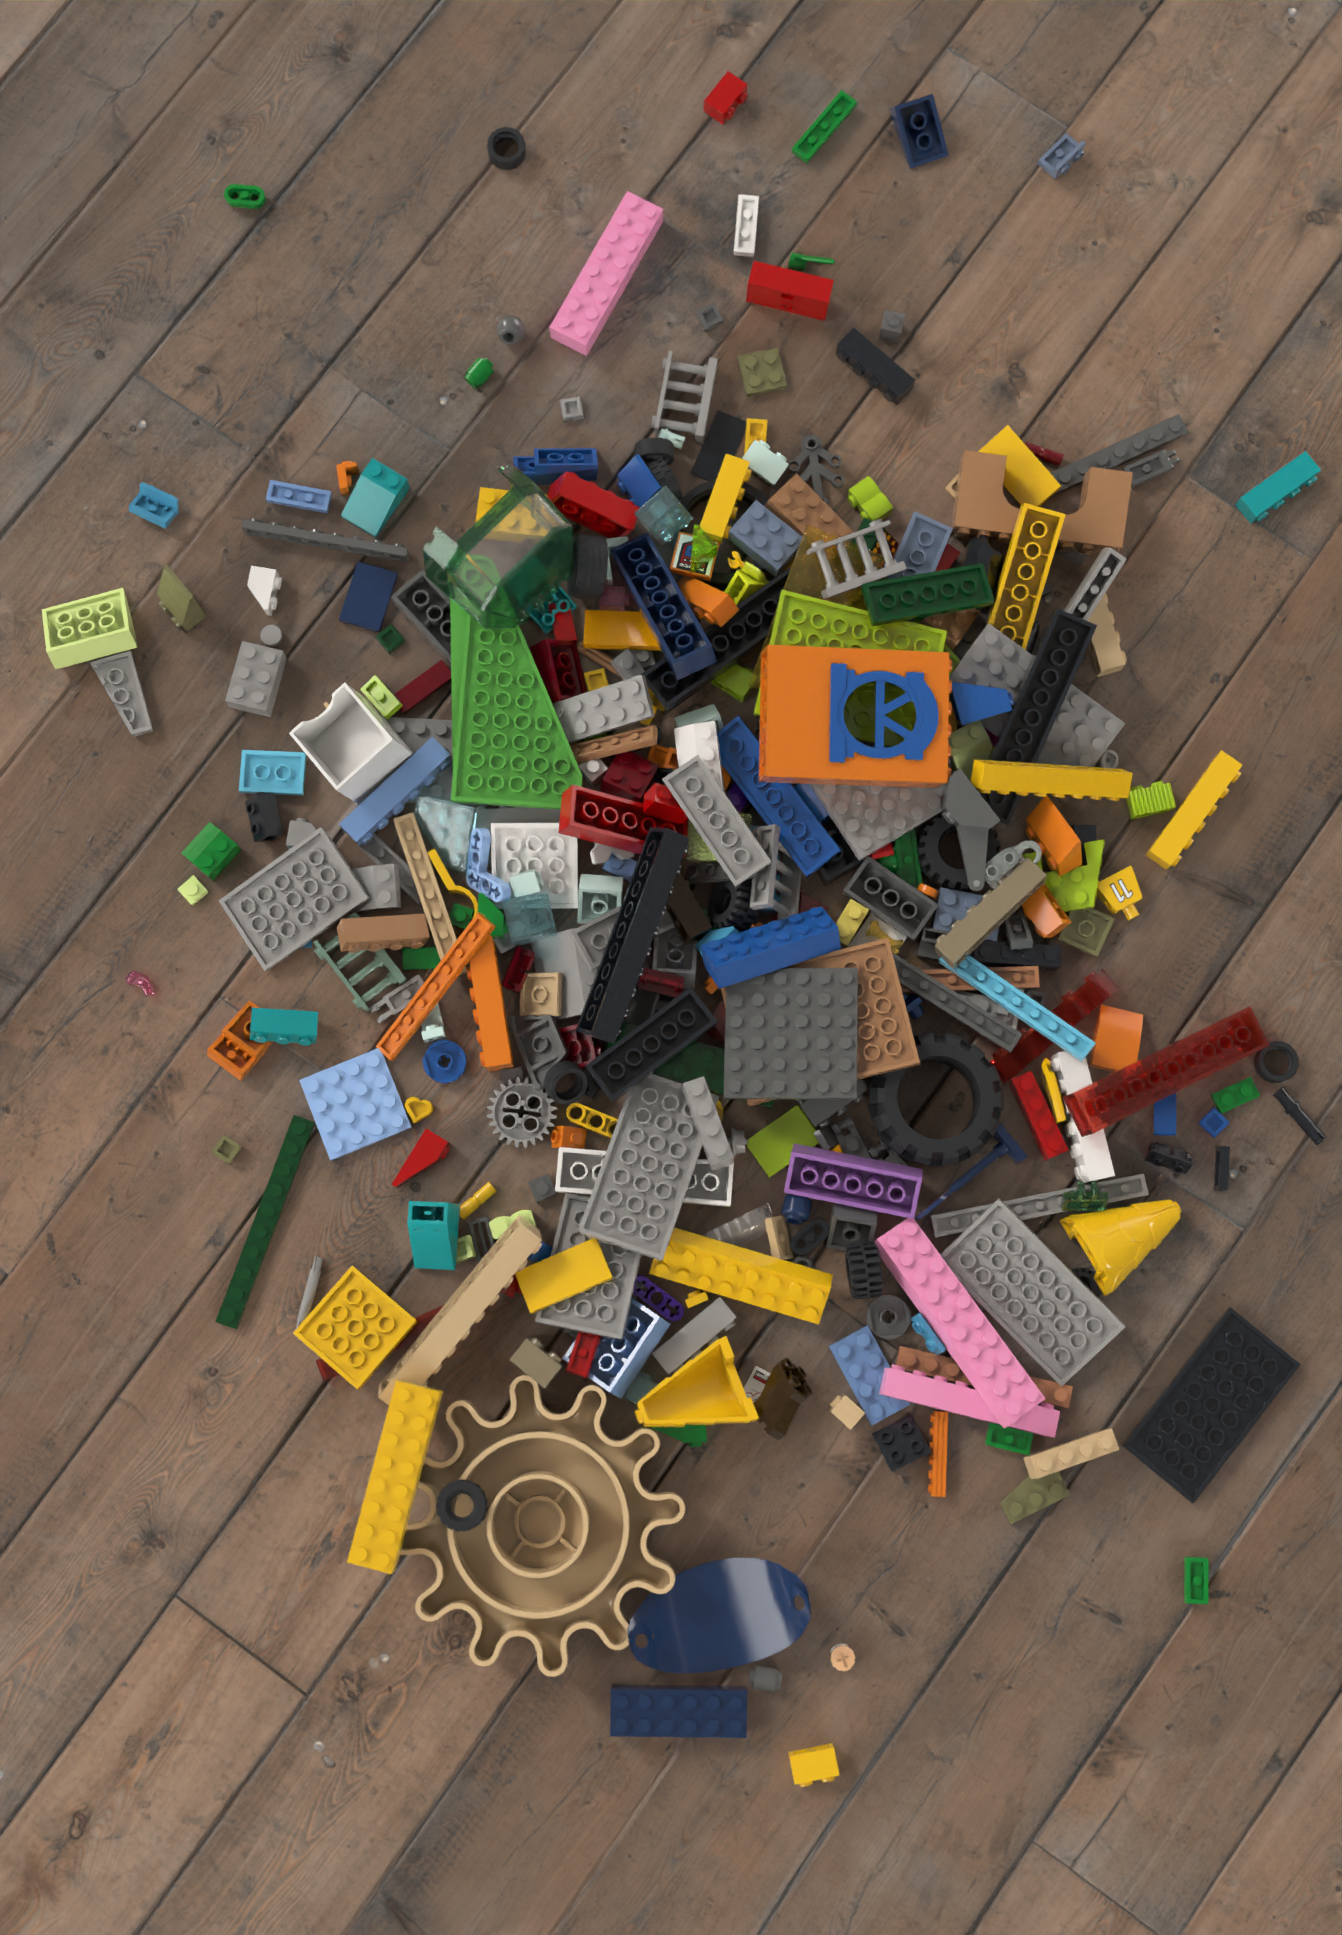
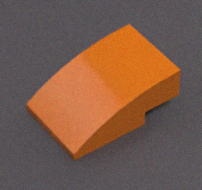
[207,1000,273,1081]
[1088,1004,1143,1076]

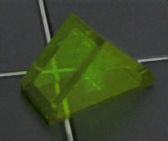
[690,524,718,573]

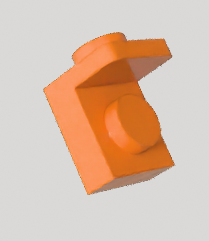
[336,461,360,496]

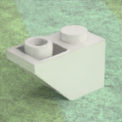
[247,566,282,616]

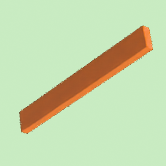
[376,912,496,1061]

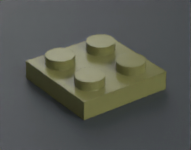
[738,348,787,397]
[1057,908,1115,958]

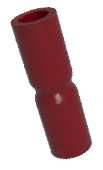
[1024,441,1064,466]

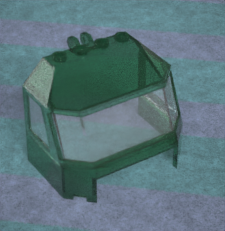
[422,463,573,629]

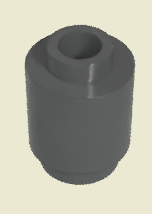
[748,1665,782,1692]

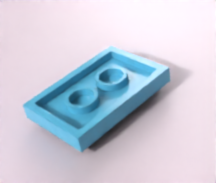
[239,750,307,796]

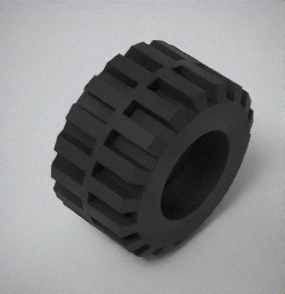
[707,881,759,932]
[845,1241,883,1300]

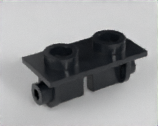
[1145,1142,1193,1174]

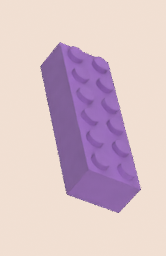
[784,1143,923,1219]

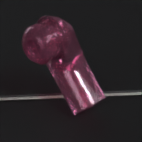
[125,971,155,997]

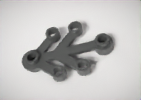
[788,435,844,505]

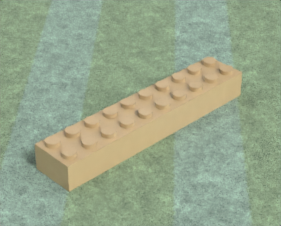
[378,1214,542,1405]

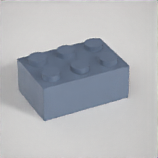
[728,500,805,577]
[931,887,999,941]

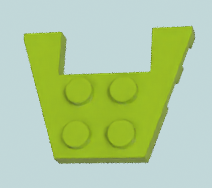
[1022,839,1105,912]

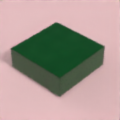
[375,624,405,654]

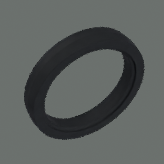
[669,480,768,589]

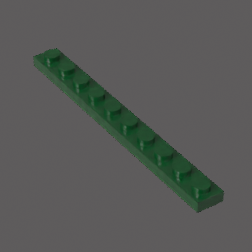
[215,1115,315,1329]

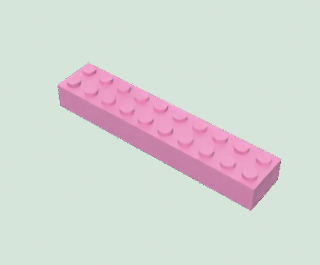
[875,1218,1045,1428]

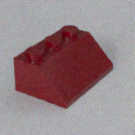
[529,639,587,704]

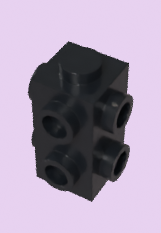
[245,792,284,842]

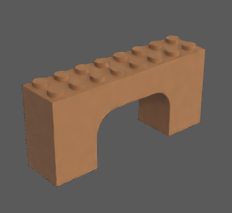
[951,450,1133,555]

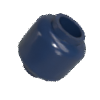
[781,1194,812,1225]

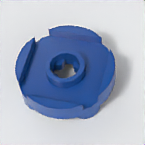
[423,1040,467,1084]

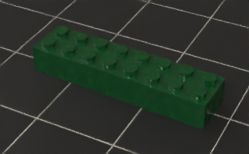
[607,1021,774,1110]

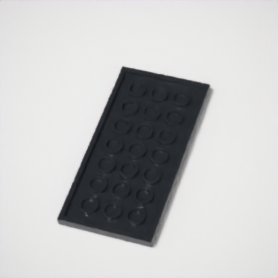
[1121,1307,1301,1504]

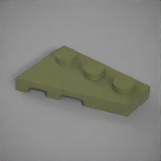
[1000,1471,1070,1524]

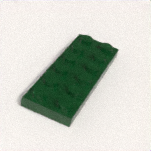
[861,563,995,626]

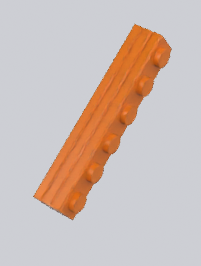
[928,1411,948,1497]

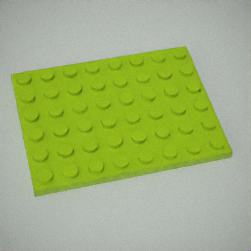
[753,590,947,748]

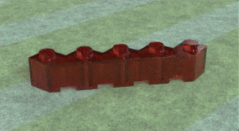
[989,969,1119,1084]

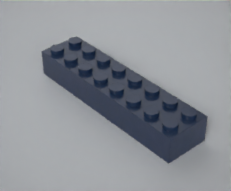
[610,532,717,680]

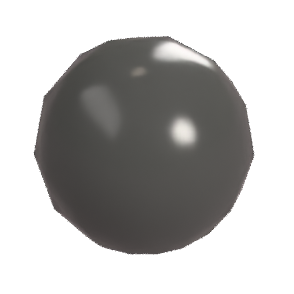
[496,315,525,345]

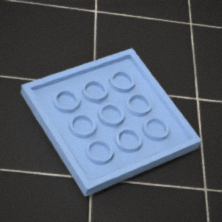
[299,1048,412,1161]

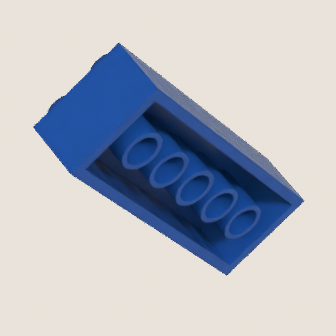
[701,906,841,989]

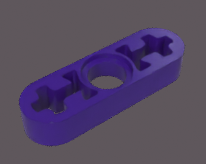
[633,1274,684,1321]

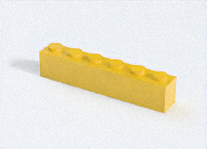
[1146,750,1242,870]

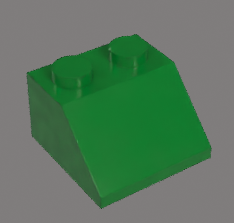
[181,822,242,881]

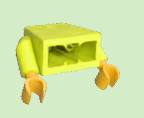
[724,551,769,606]

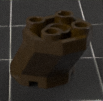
[753,1357,813,1440]

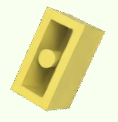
[836,899,869,949]

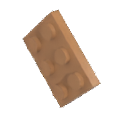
[920,608,980,650]

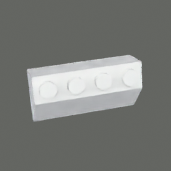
[674,721,725,793]

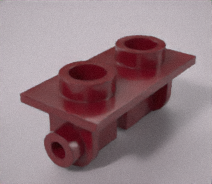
[501,946,536,993]
[638,967,685,998]

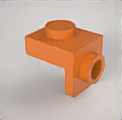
[551,1126,586,1149]

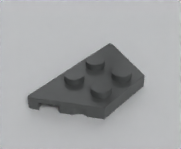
[506,1015,569,1091]

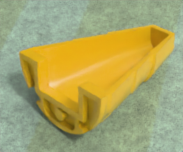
[1059,1199,1182,1296]
[635,1336,759,1427]

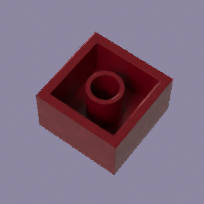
[600,751,659,803]

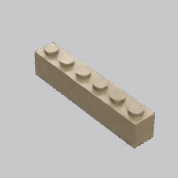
[935,858,1047,969]

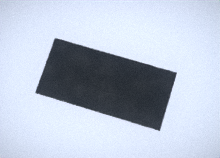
[691,410,747,481]

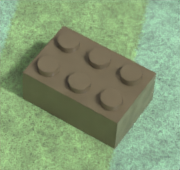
[509,1337,564,1388]

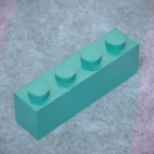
[1235,451,1321,524]

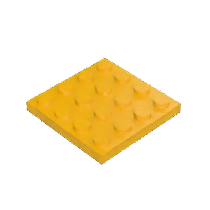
[293,1266,418,1390]

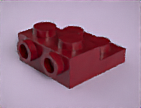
[559,1024,605,1069]

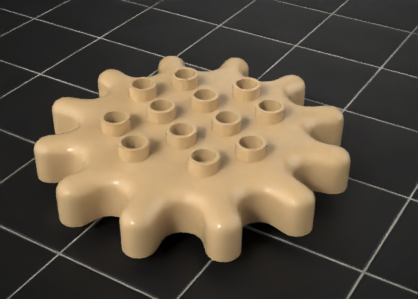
[400,1375,685,1677]

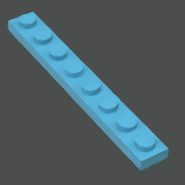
[939,956,1095,1062]

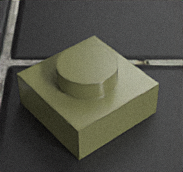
[211,1134,243,1165]

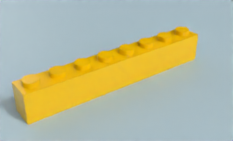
[971,759,1133,801]

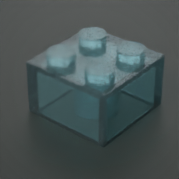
[634,485,693,546]

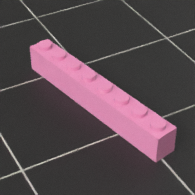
[879,1365,1060,1438]

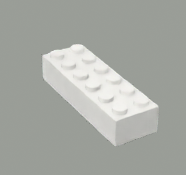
[1050,1051,1115,1184]

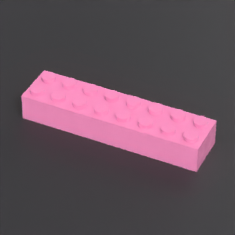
[549,191,663,356]

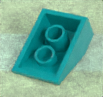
[341,458,410,538]

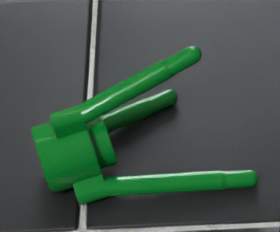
[788,252,835,272]

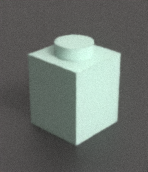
[509,869,544,898]

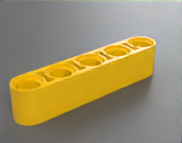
[566,1103,618,1139]

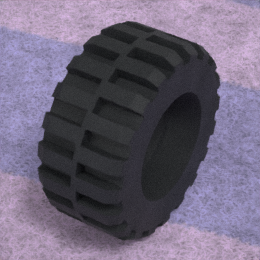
[917,811,1001,892]

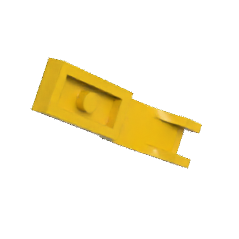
[428,849,478,918]

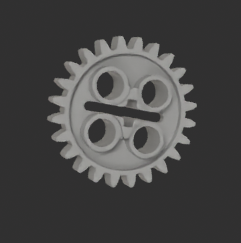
[487,1077,557,1148]

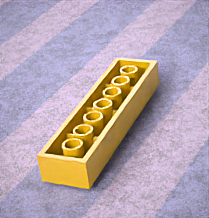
[986,503,1066,650]
[649,1227,833,1325]
[347,1380,443,1574]

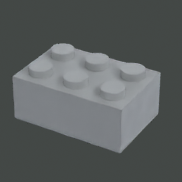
[225,641,287,717]

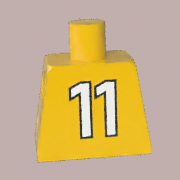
[1096,866,1142,921]

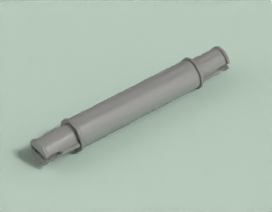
[295,1256,324,1330]

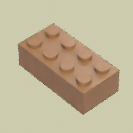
[764,473,854,569]

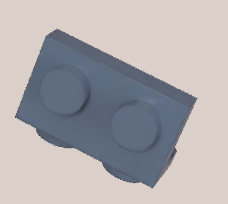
[1037,133,1086,179]

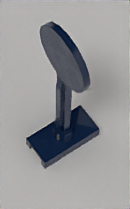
[915,1123,1028,1221]

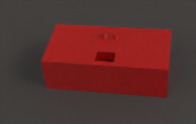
[746,261,834,321]

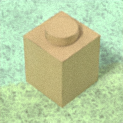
[829,1394,865,1430]

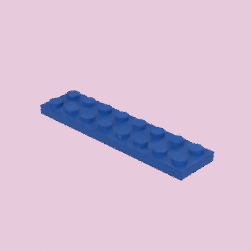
[718,716,842,877]

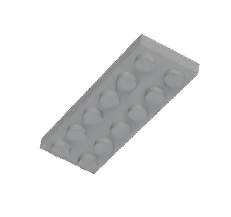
[552,675,655,744]
[662,755,772,887]
[569,906,675,971]

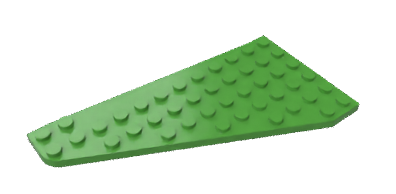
[449,552,583,810]

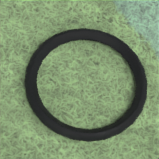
[1026,621,1040,655]

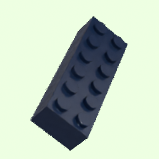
[610,1685,747,1738]

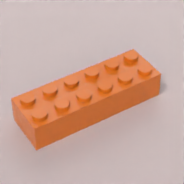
[466,935,514,1072]

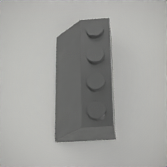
[842,856,938,942]

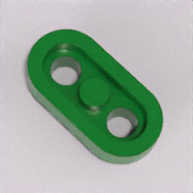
[224,184,266,209]

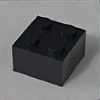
[816,827,864,886]

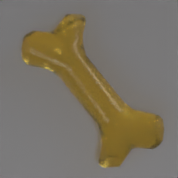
[866,921,903,955]

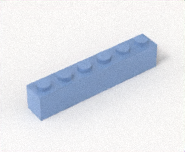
[339,736,452,846]

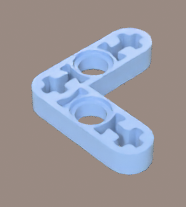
[466,828,511,902]

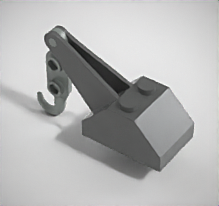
[941,769,1042,891]

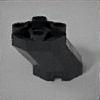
[964,535,1004,613]

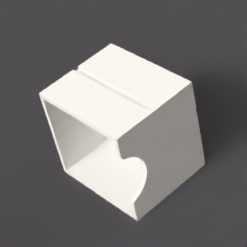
[289,683,413,805]

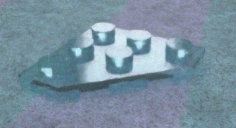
[414,795,477,872]

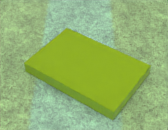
[746,1105,819,1178]

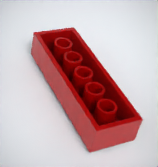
[558,785,689,857]

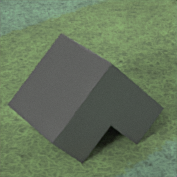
[916,927,949,962]

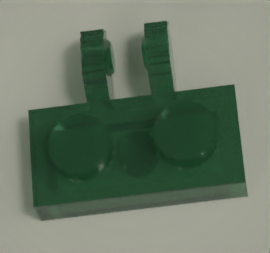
[1061,1181,1109,1211]

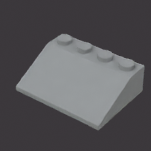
[531,928,599,1022]

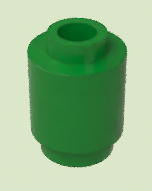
[464,357,494,389]

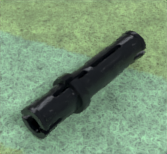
[1273,1087,1327,1145]

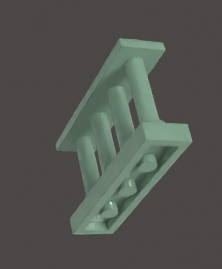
[313,912,408,1013]

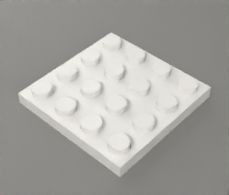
[491,822,578,909]

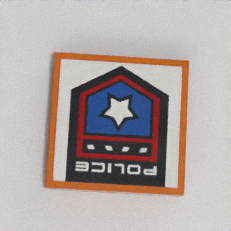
[669,532,720,581]

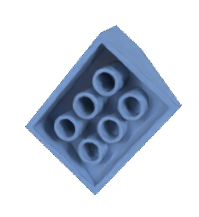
[562,1298,670,1399]

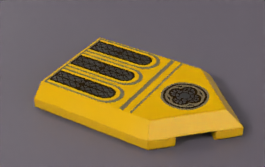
[1041,1058,1066,1124]

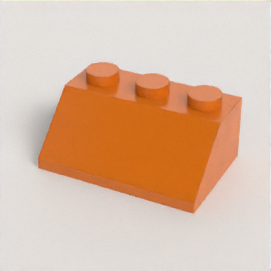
[1025,796,1082,876]

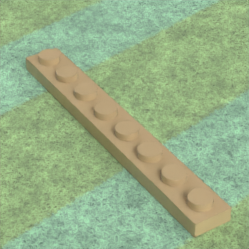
[393,813,467,976]

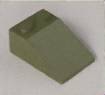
[157,565,206,632]

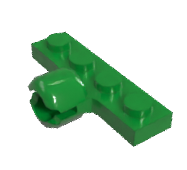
[875,828,923,889]

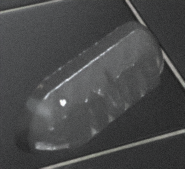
[702,1203,773,1247]

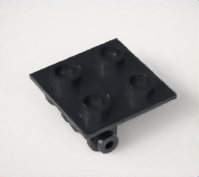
[872,1414,932,1472]

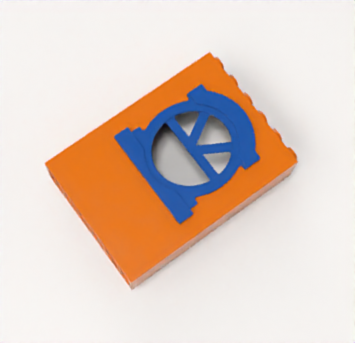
[759,645,952,788]

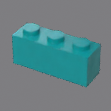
[250,1007,318,1046]

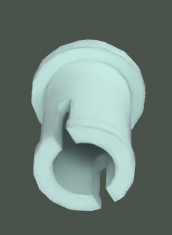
[658,428,685,450]

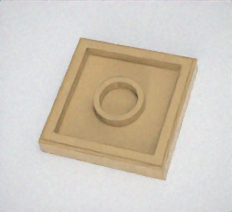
[519,972,563,1017]

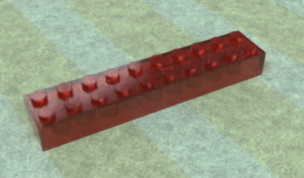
[1063,1006,1270,1137]

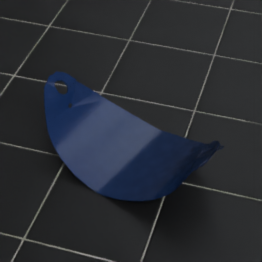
[627,1558,811,1673]

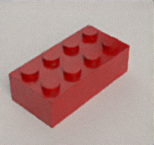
[543,471,640,539]

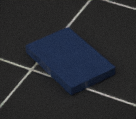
[339,562,398,633]

